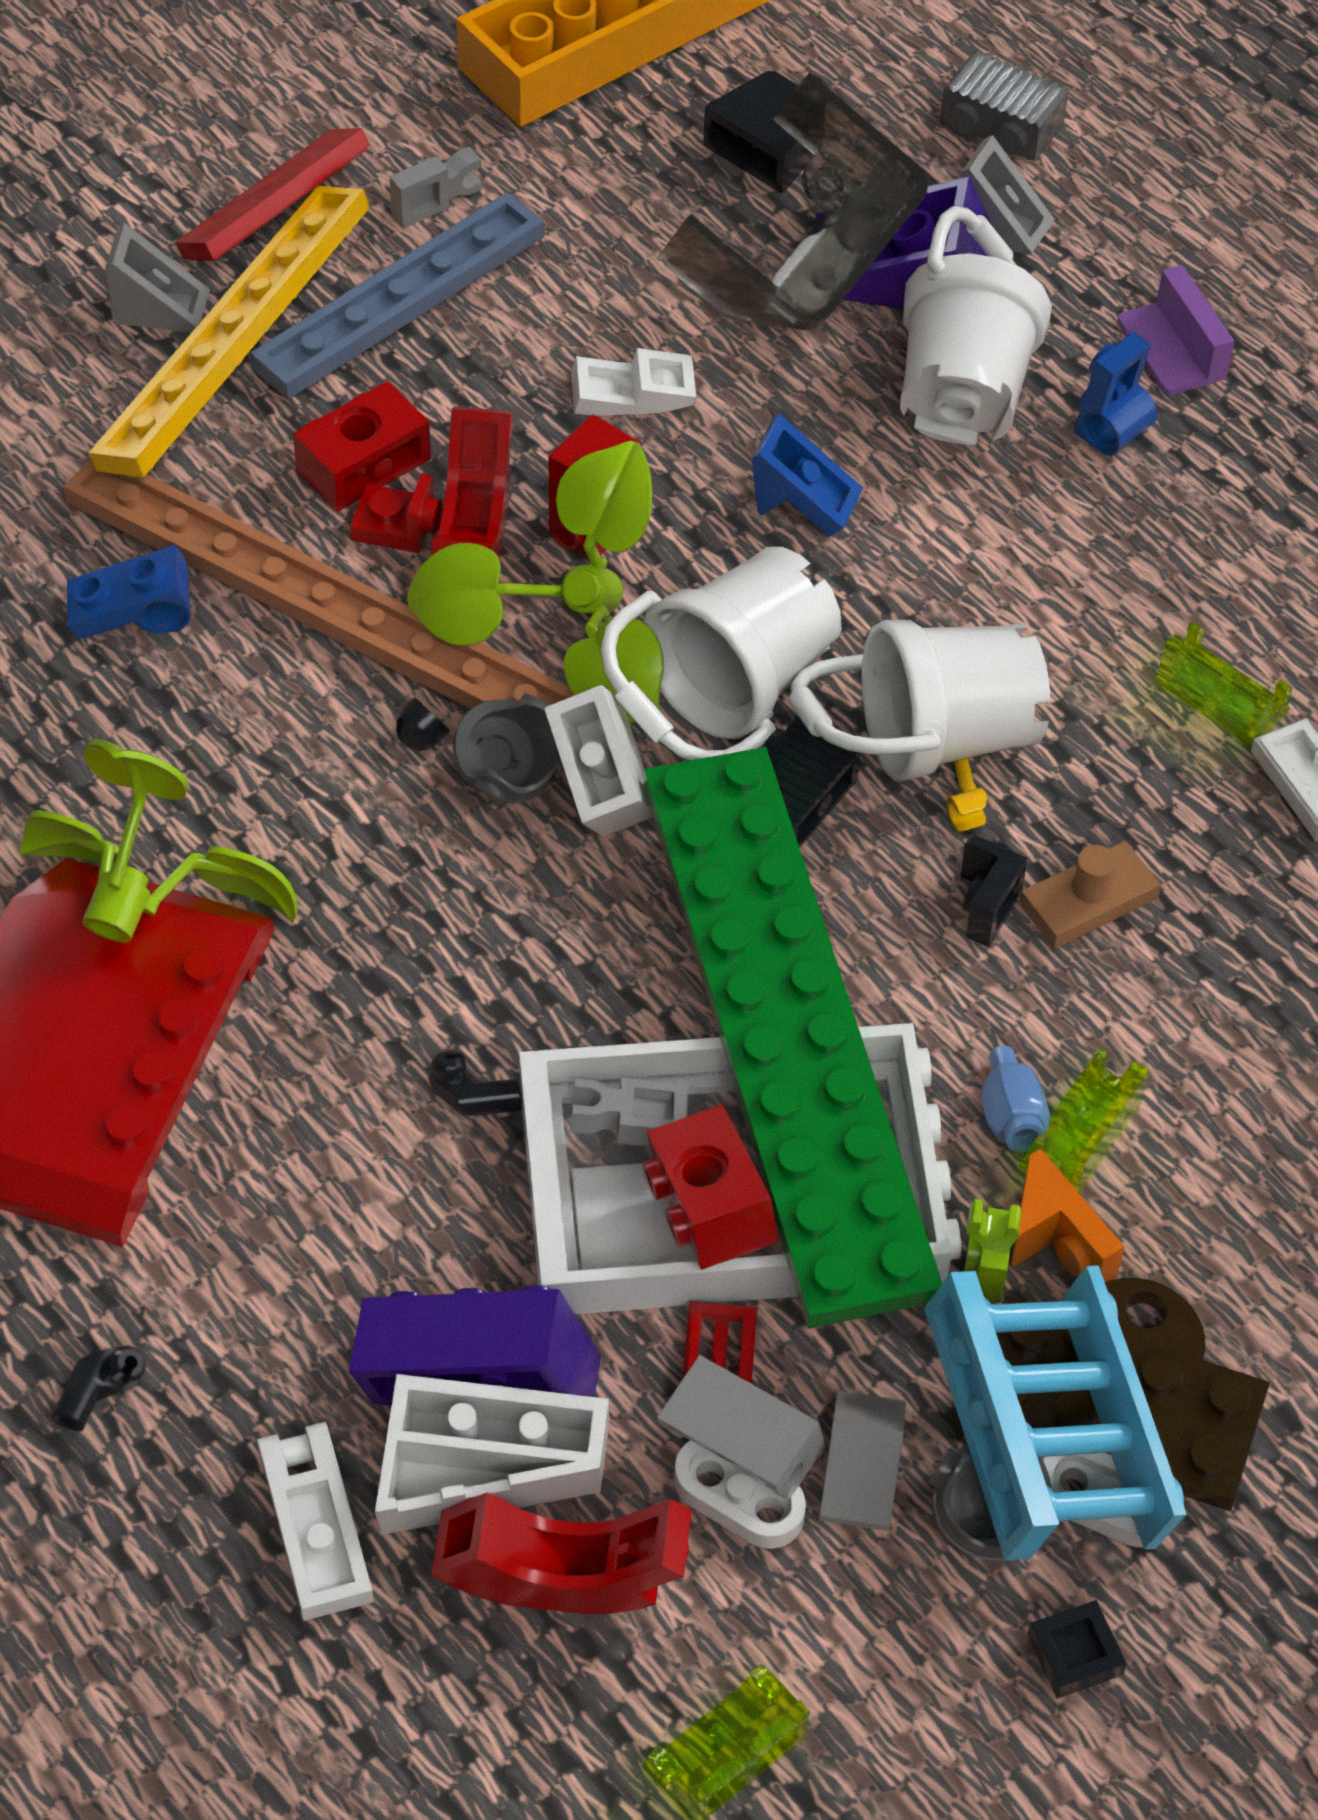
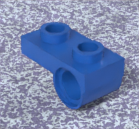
[1073,331,1157,456]
[67,545,191,639]

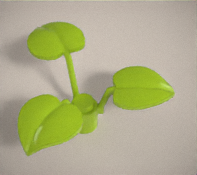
[407,441,664,722]
[19,738,298,943]

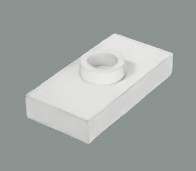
[1251,718,1318,841]

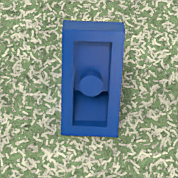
[752,414,863,537]

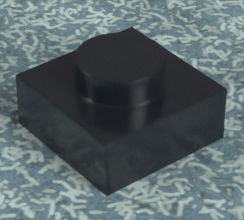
[1027,1600,1127,1699]

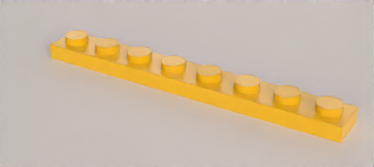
[88,186,370,477]

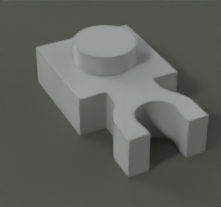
[390,146,482,228]
[570,1077,688,1147]

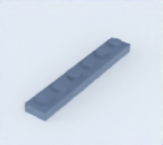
[250,192,544,400]

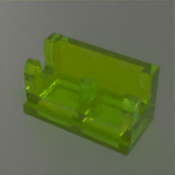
[1156,621,1292,748]
[1018,1049,1149,1194]
[642,1664,810,1820]

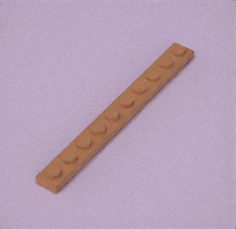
[63,458,574,709]

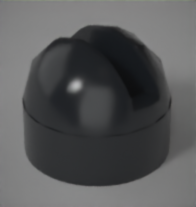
[396,697,450,751]

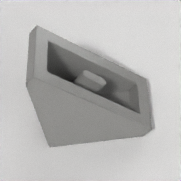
[961,135,1055,255]
[105,223,210,332]
[819,1390,906,1531]

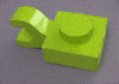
[964,1198,1022,1302]

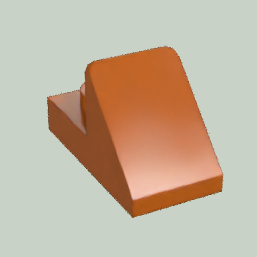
[1010,1149,1125,1282]

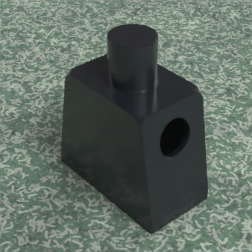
[703,71,831,194]

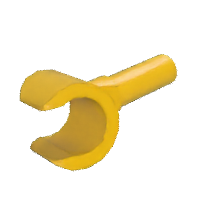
[946,758,987,832]

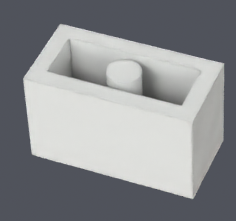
[544,685,653,836]

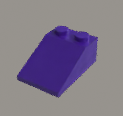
[800,176,992,308]

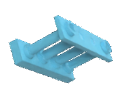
[924,1265,1187,1561]

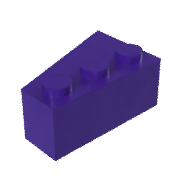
[349,1285,601,1406]

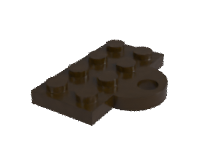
[996,1278,1270,1512]

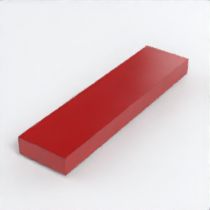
[175,128,370,261]

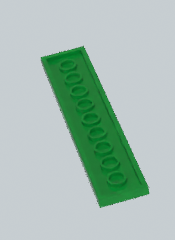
[643,747,942,1329]

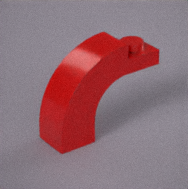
[431,406,513,560]
[431,1492,692,1615]

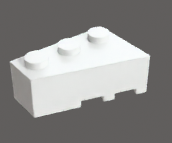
[375,1374,609,1535]

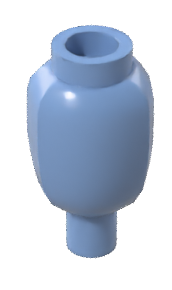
[981,1046,1050,1153]

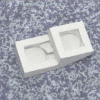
[571,348,696,416]

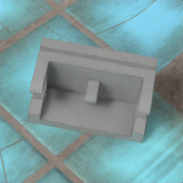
[657,1355,826,1499]

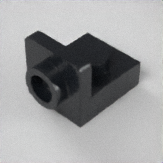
[961,834,1027,948]

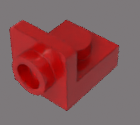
[350,473,442,553]

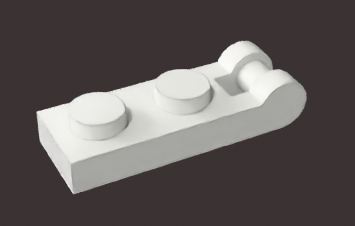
[257,1422,374,1621]

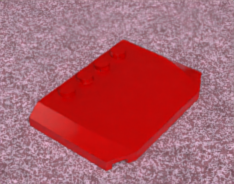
[0,858,274,1247]

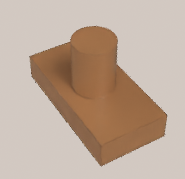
[1019,841,1161,949]

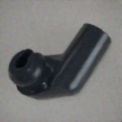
[429,1051,521,1116]
[52,1345,146,1432]

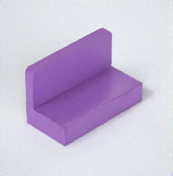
[1117,265,1235,396]

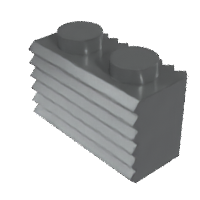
[940,49,1069,161]

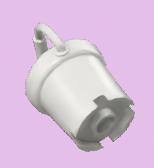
[900,206,1052,445]
[600,547,842,761]
[789,620,1050,782]

